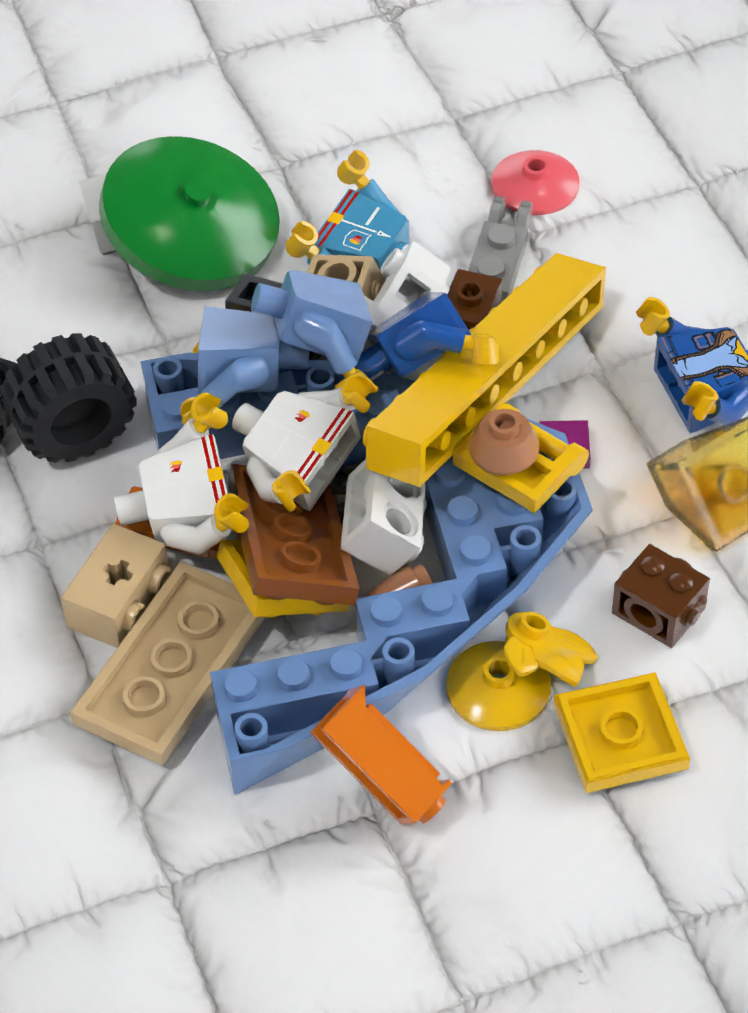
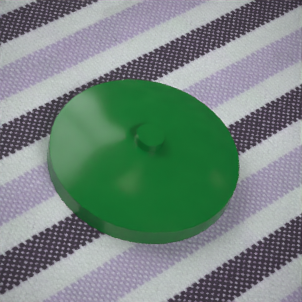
[99,136,280,291]

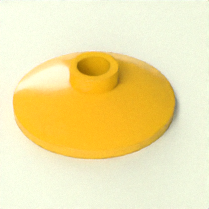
[446,641,551,731]

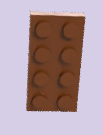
[228,464,360,606]

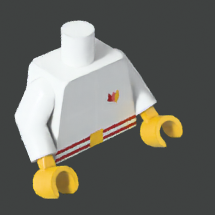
[232,372,378,512]
[114,392,249,554]

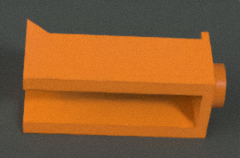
[310,684,452,825]

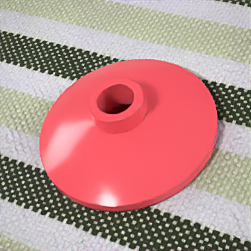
[491,150,580,215]

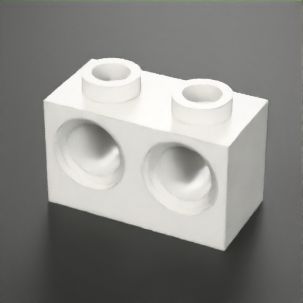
[340,459,427,576]

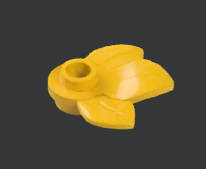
[503,612,598,687]

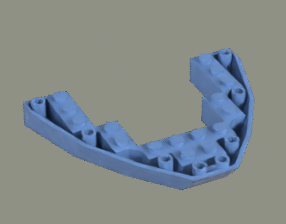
[141,353,593,795]

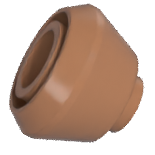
[469,409,539,476]

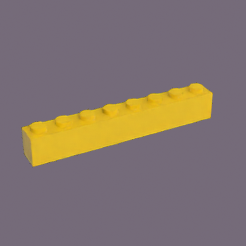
[363,253,606,487]

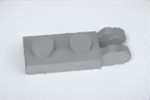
[468,196,533,302]

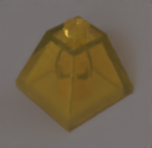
[646,416,748,552]

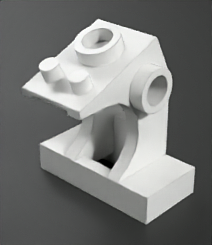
[364,240,451,343]

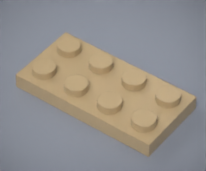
[70,561,265,766]

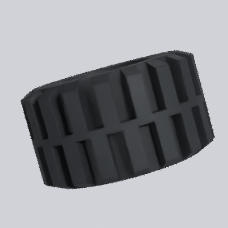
[1,333,137,463]

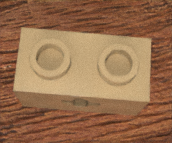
[61,523,172,648]

